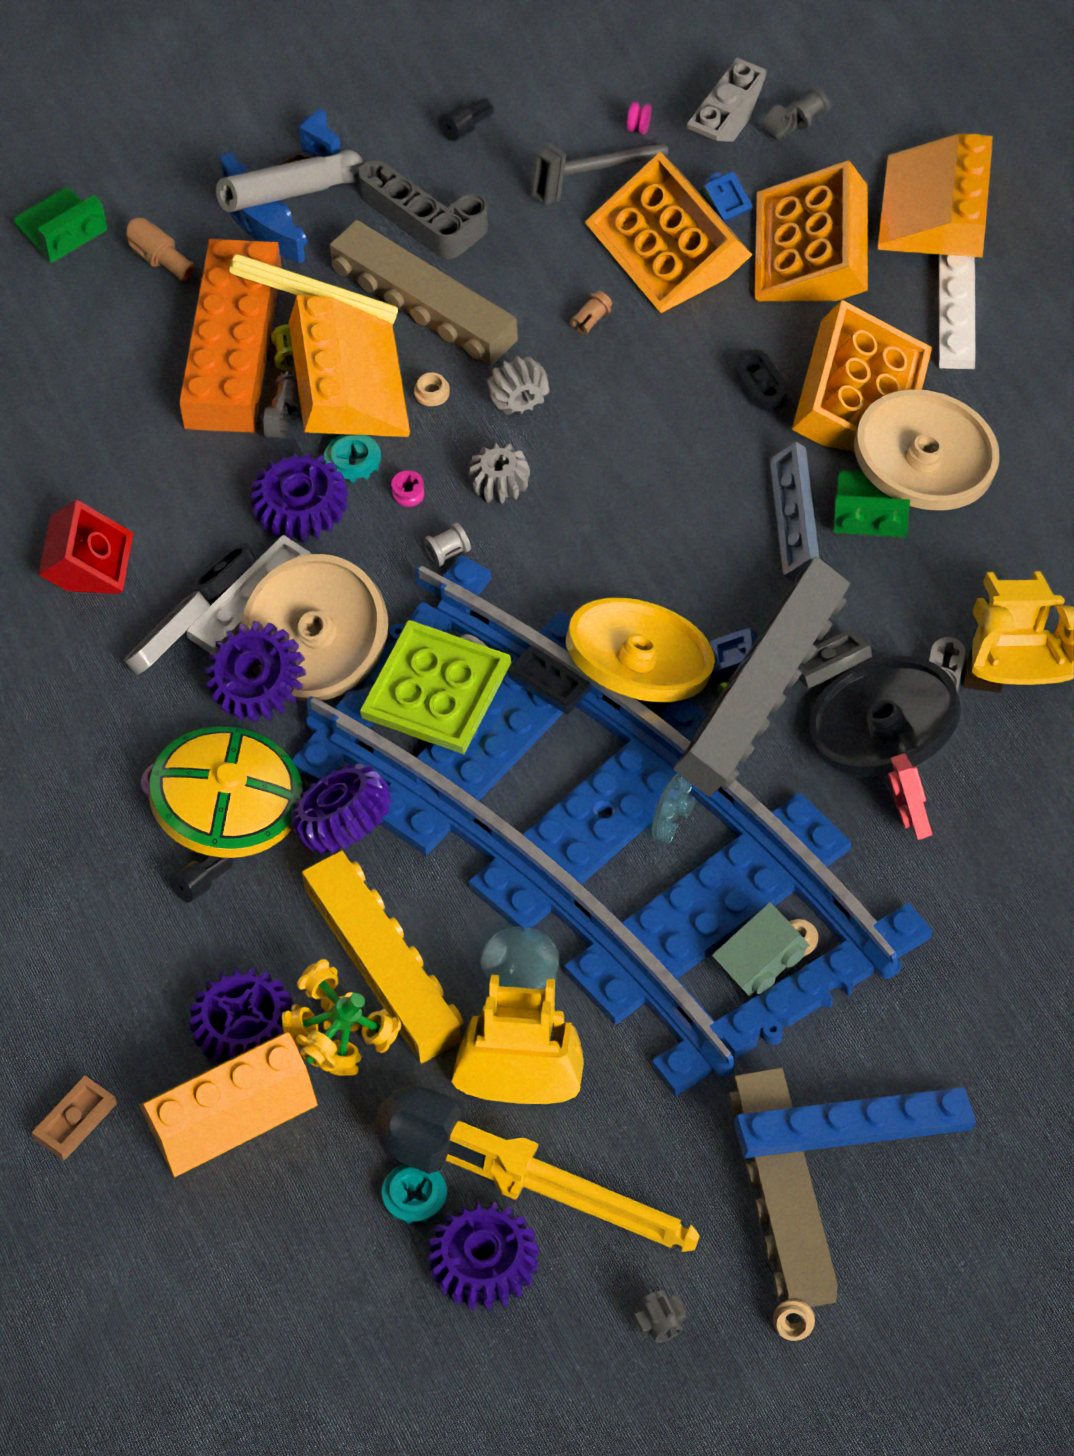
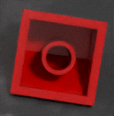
[38,499,134,594]

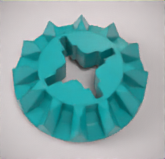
[324,434,382,484]
[382,1164,447,1225]

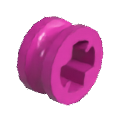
[627,101,651,134]
[391,470,425,507]

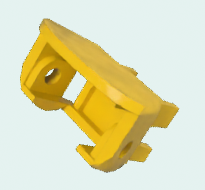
[971,571,1074,685]
[452,975,584,1104]

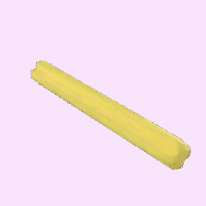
[229,254,398,325]

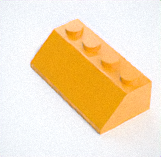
[138,1032,318,1178]

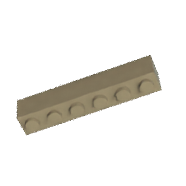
[329,220,518,366]
[729,1067,838,1307]

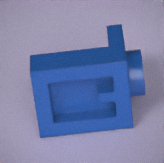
[299,108,341,157]
[699,171,753,223]
[710,627,758,679]

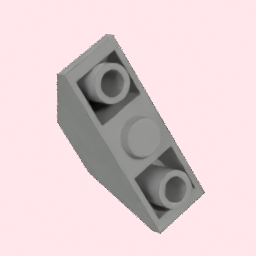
[687,58,767,142]

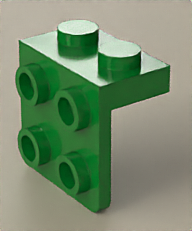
[14,188,107,263]
[834,471,910,538]

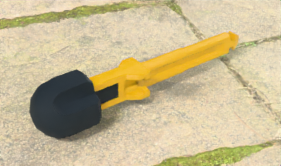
[375,1086,700,1252]

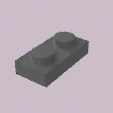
[798,629,872,689]

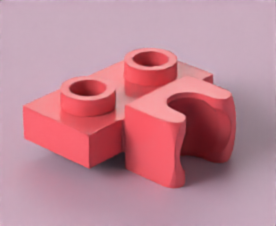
[886,753,932,840]

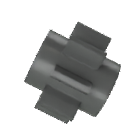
[634,1290,687,1343]

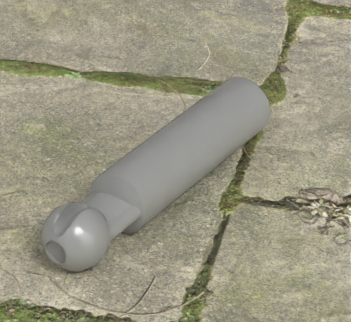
[216,150,364,212]

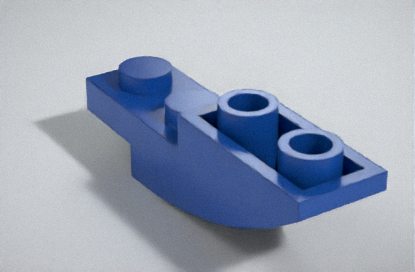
[219,152,307,263]

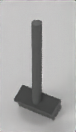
[530,142,668,206]

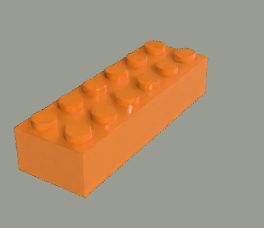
[180,239,282,433]

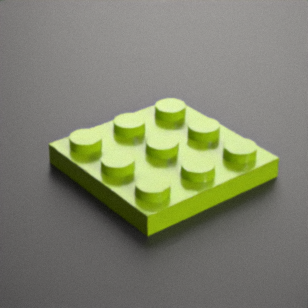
[360,620,512,755]

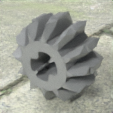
[487,355,550,416]
[468,442,530,505]

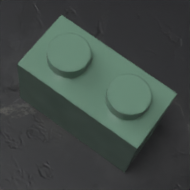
[712,902,810,999]

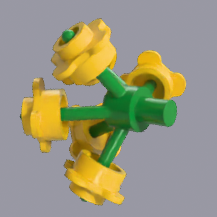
[282,959,401,1076]

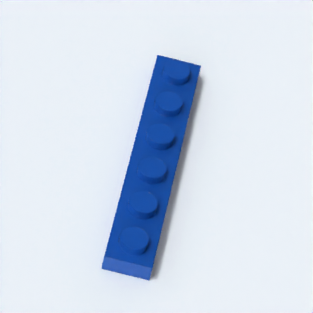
[734,1087,976,1158]

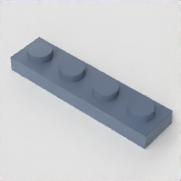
[770,442,819,581]

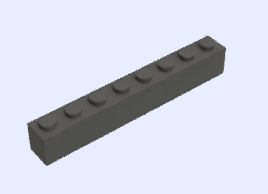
[673,556,851,797]

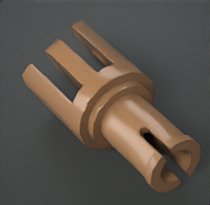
[127,218,196,282]

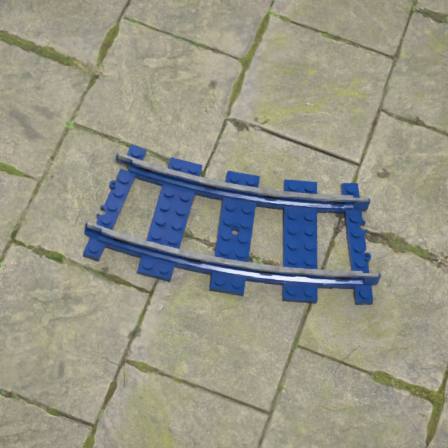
[292,555,932,1097]

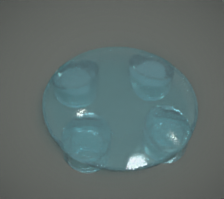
[652,773,695,844]
[481,926,559,989]

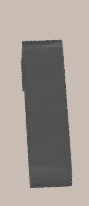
[359,160,489,259]

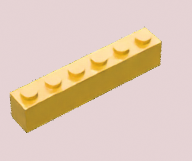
[302,850,464,1064]

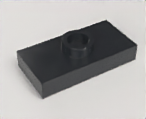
[508,645,591,715]

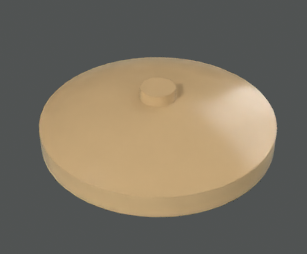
[854,389,999,510]
[241,554,388,701]

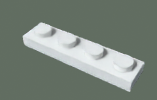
[939,254,975,369]
[186,535,311,654]

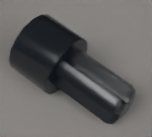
[438,98,494,142]
[169,856,233,903]

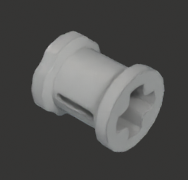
[423,522,471,567]

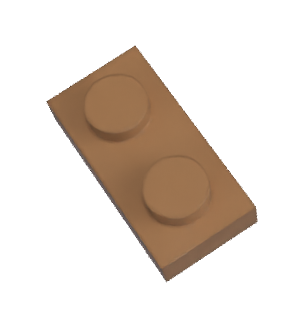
[32,1076,117,1161]

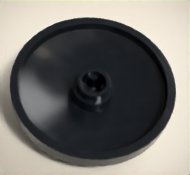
[809,656,961,777]

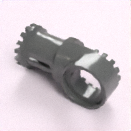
[763,86,831,141]
[264,371,302,439]

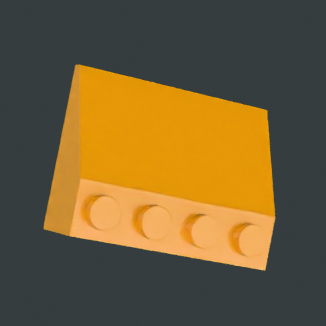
[878,134,993,258]
[585,152,752,313]
[755,160,868,302]
[288,295,410,437]
[792,300,932,452]

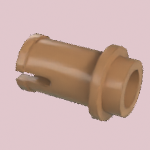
[570,291,612,335]

